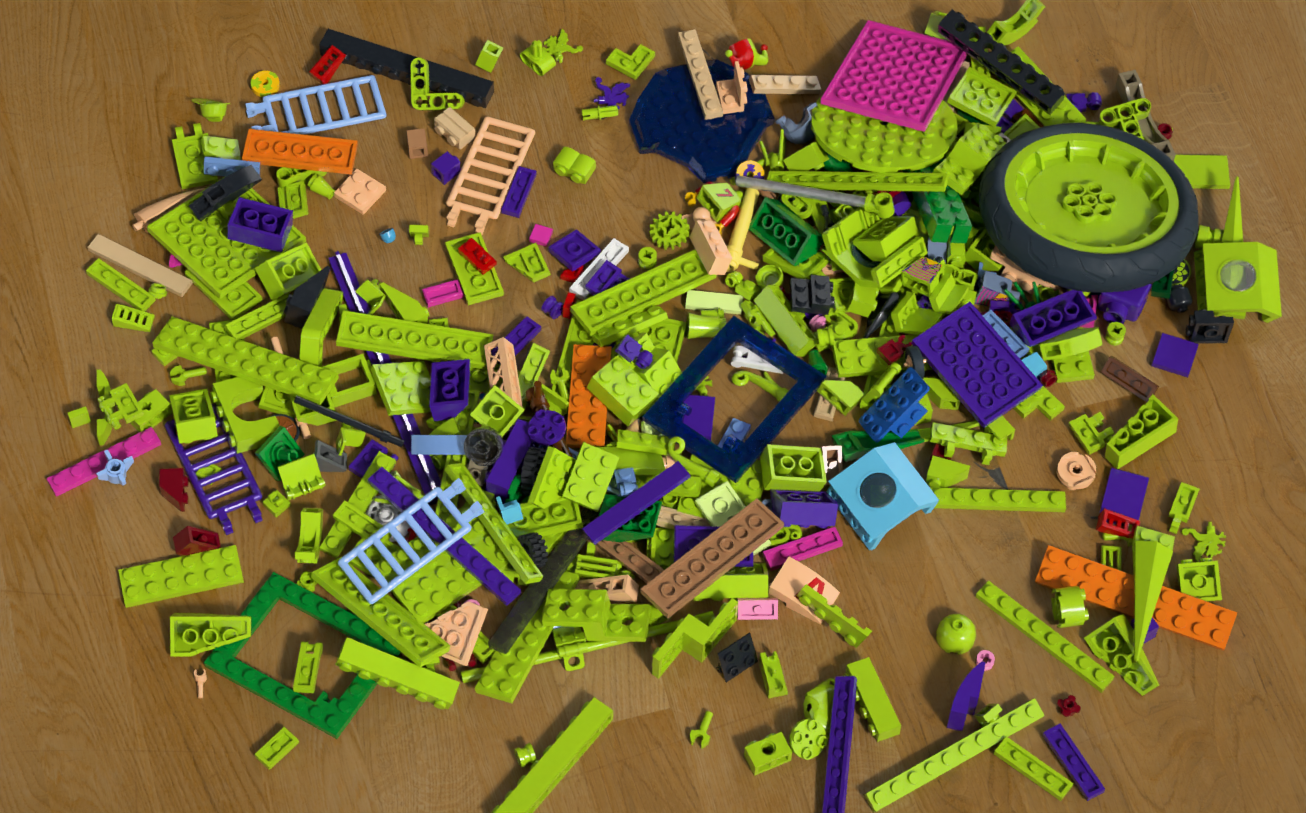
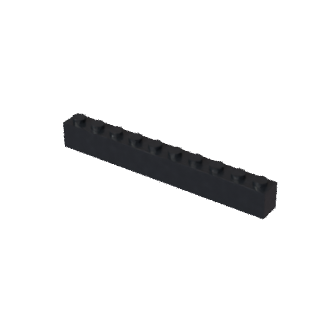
[319,29,494,108]

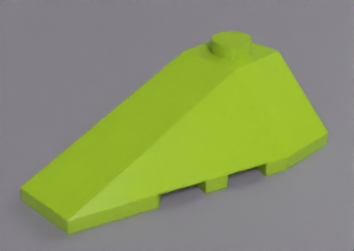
[965,228,1003,271]
[170,613,251,657]
[1084,614,1159,696]

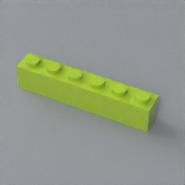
[335,637,460,710]

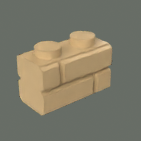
[434,107,476,150]

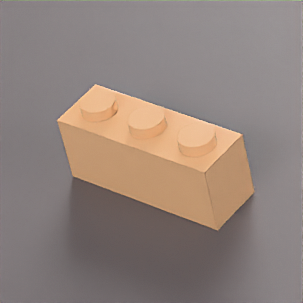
[689,220,732,275]

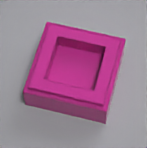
[529,224,553,247]

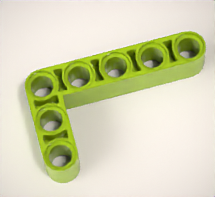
[300,288,343,367]

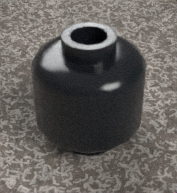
[1166,284,1193,313]

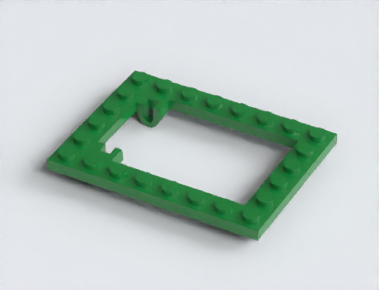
[204,572,401,739]

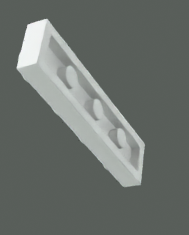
[569,238,629,300]

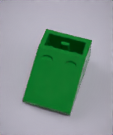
[599,494,662,542]

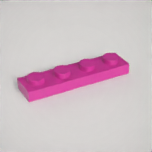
[763,527,843,571]

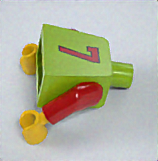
[685,182,743,235]

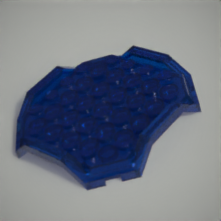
[629,59,775,183]

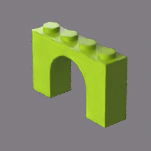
[210,377,280,454]

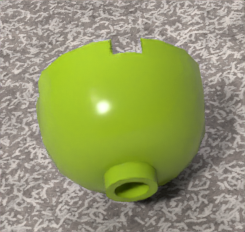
[936,614,976,654]

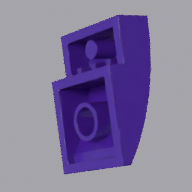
[947,661,986,731]

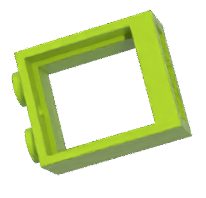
[322,354,377,408]

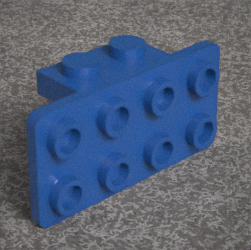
[859,367,930,443]

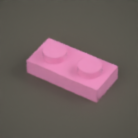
[738,598,778,620]

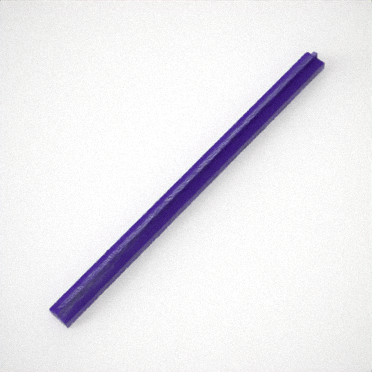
[328,251,441,506]

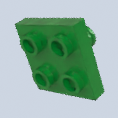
[255,426,305,481]

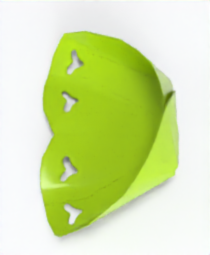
[803,678,835,738]

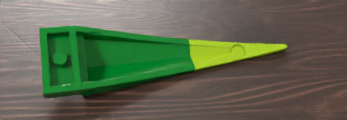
[832,421,981,462]

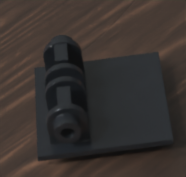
[716,633,758,683]

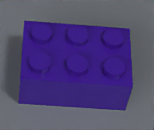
[228,197,293,252]

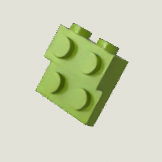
[1176,558,1222,602]

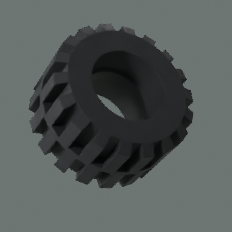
[521,447,547,496]

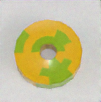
[251,70,280,98]

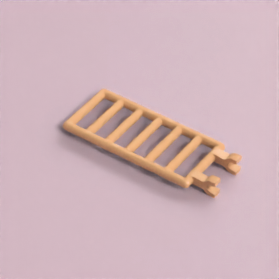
[446,116,535,235]

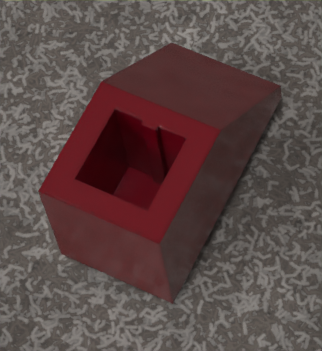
[159,468,189,512]

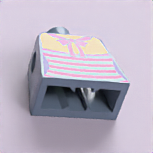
[975,271,1020,306]

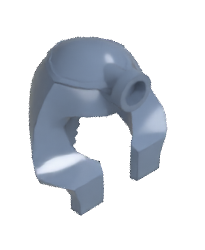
[775,102,817,145]

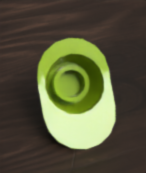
[191,98,231,122]

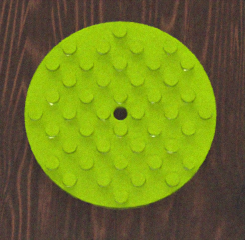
[811,95,958,173]

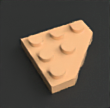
[425,602,488,666]

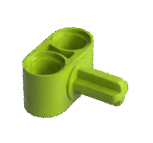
[520,40,556,76]

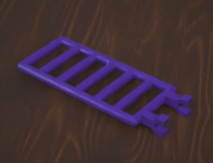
[165,403,263,535]

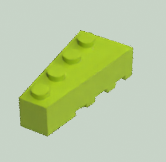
[1105,394,1178,469]

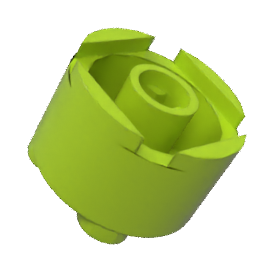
[1051,586,1089,628]

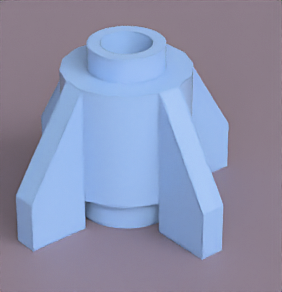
[96,449,134,486]

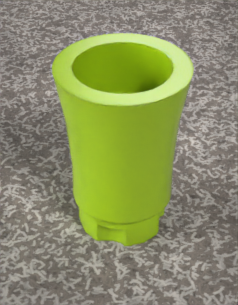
[686,313,726,339]

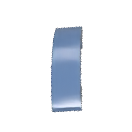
[411,435,490,455]

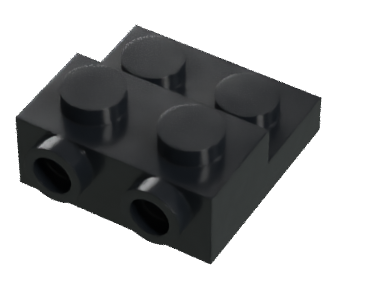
[789,275,834,315]
[1185,309,1234,344]

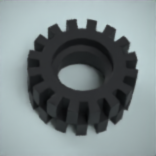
[517,532,548,568]

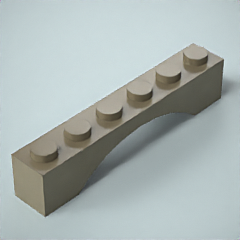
[1115,70,1176,161]

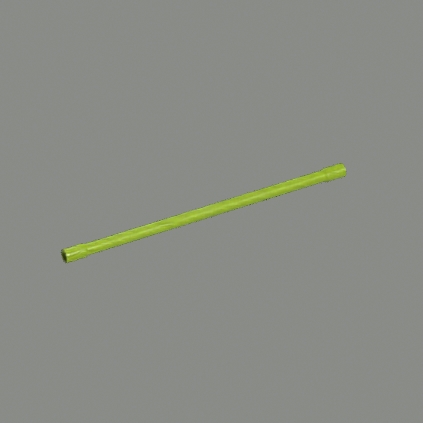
[460,611,715,683]

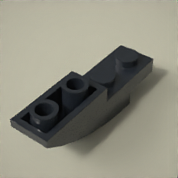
[189,165,262,222]

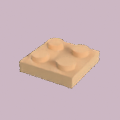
[334,169,386,215]

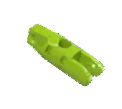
[741,300,776,344]

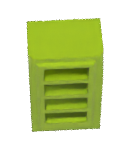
[112,304,155,332]

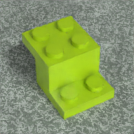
[618,332,686,404]

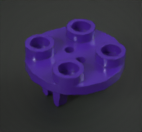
[527,409,566,446]

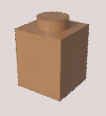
[406,128,428,159]

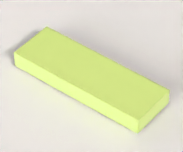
[685,290,743,315]

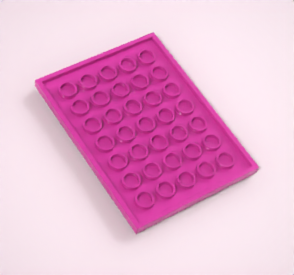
[821,20,967,132]

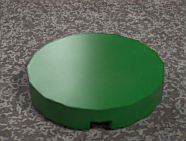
[505,472,523,503]

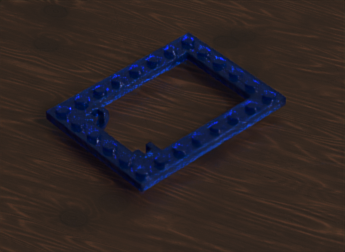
[643,316,826,483]

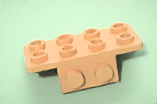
[990,245,1059,295]

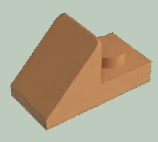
[821,445,843,485]

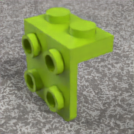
[891,292,944,335]

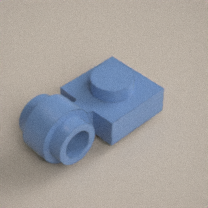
[614,468,637,498]

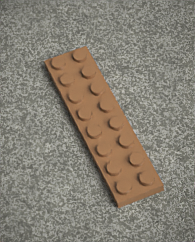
[641,498,784,618]

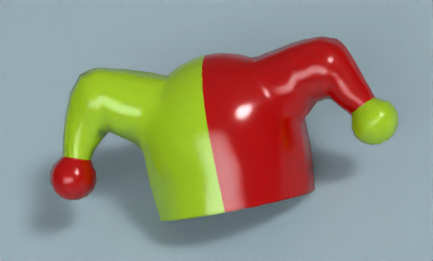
[725,39,768,70]

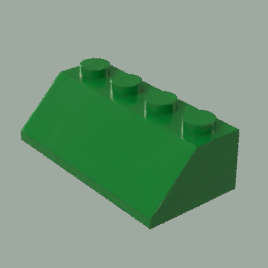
[749,197,824,266]

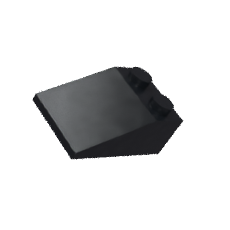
[283,266,331,329]

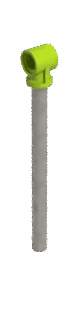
[736,175,895,219]

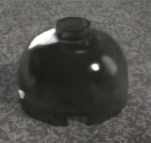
[464,426,504,466]

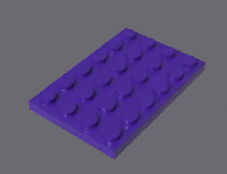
[911,302,1043,428]

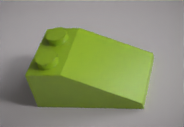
[255,242,321,301]
[169,389,218,444]

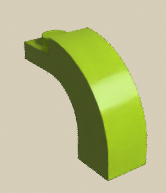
[987,0,1046,46]
[295,508,323,564]

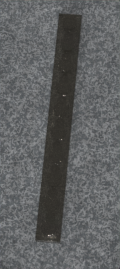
[488,502,603,654]

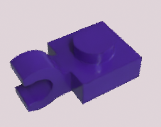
[989,300,1022,314]

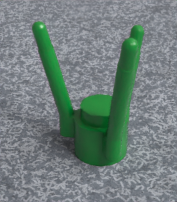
[1004,282,1041,311]

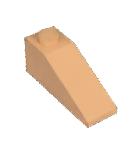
[575,575,639,604]

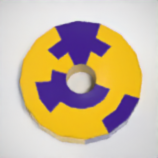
[735,160,765,190]

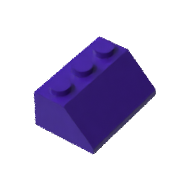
[429,359,470,421]
[770,489,838,528]

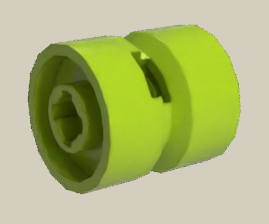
[1194,225,1224,249]

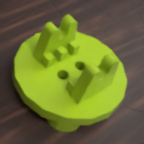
[789,718,828,760]

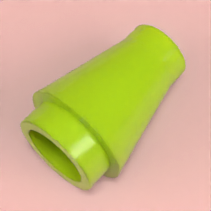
[307,174,335,200]

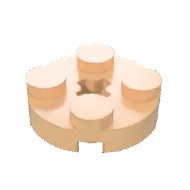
[1057,452,1096,490]

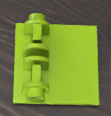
[278,454,326,500]

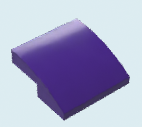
[585,260,629,296]

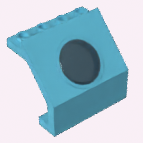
[826,442,939,550]

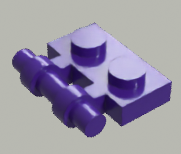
[348,439,399,478]

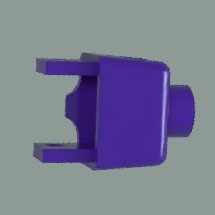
[1097,284,1151,324]

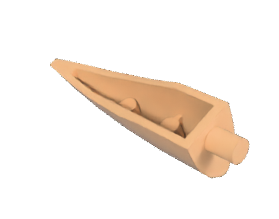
[133,188,205,233]

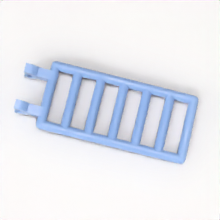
[245,75,387,135]
[338,478,484,604]

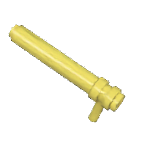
[726,188,760,272]

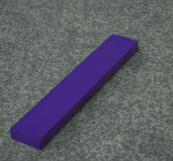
[582,461,690,545]

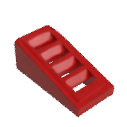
[309,45,346,85]
[1096,508,1140,539]

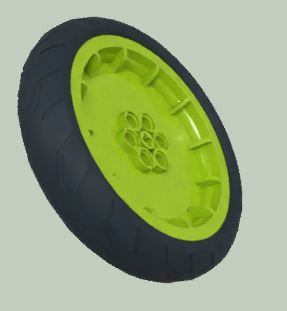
[979,123,1199,292]

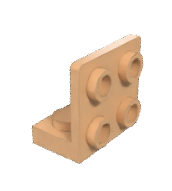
[716,61,747,114]

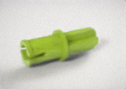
[582,105,618,121]

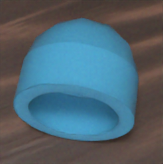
[379,228,396,243]

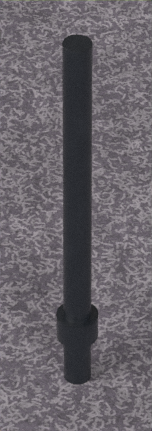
[294,396,405,448]

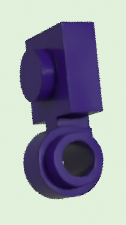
[1066,92,1102,112]
[615,334,653,369]

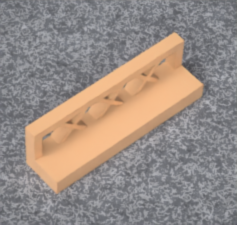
[484,337,523,408]

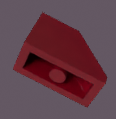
[173,526,221,556]

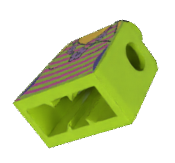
[901,256,945,297]

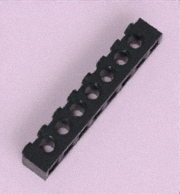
[938,9,1065,115]

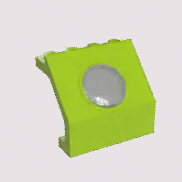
[1194,242,1282,323]

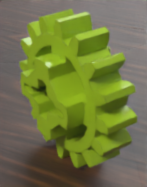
[649,211,690,250]

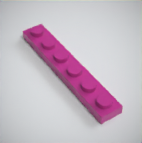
[47,427,161,497]

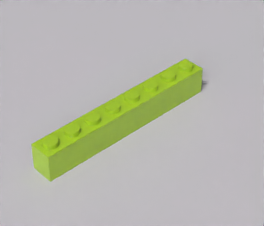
[492,697,613,813]

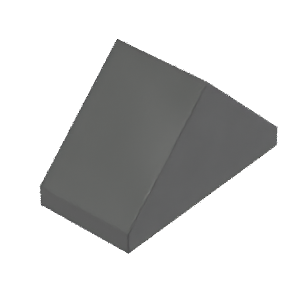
[315,440,347,472]

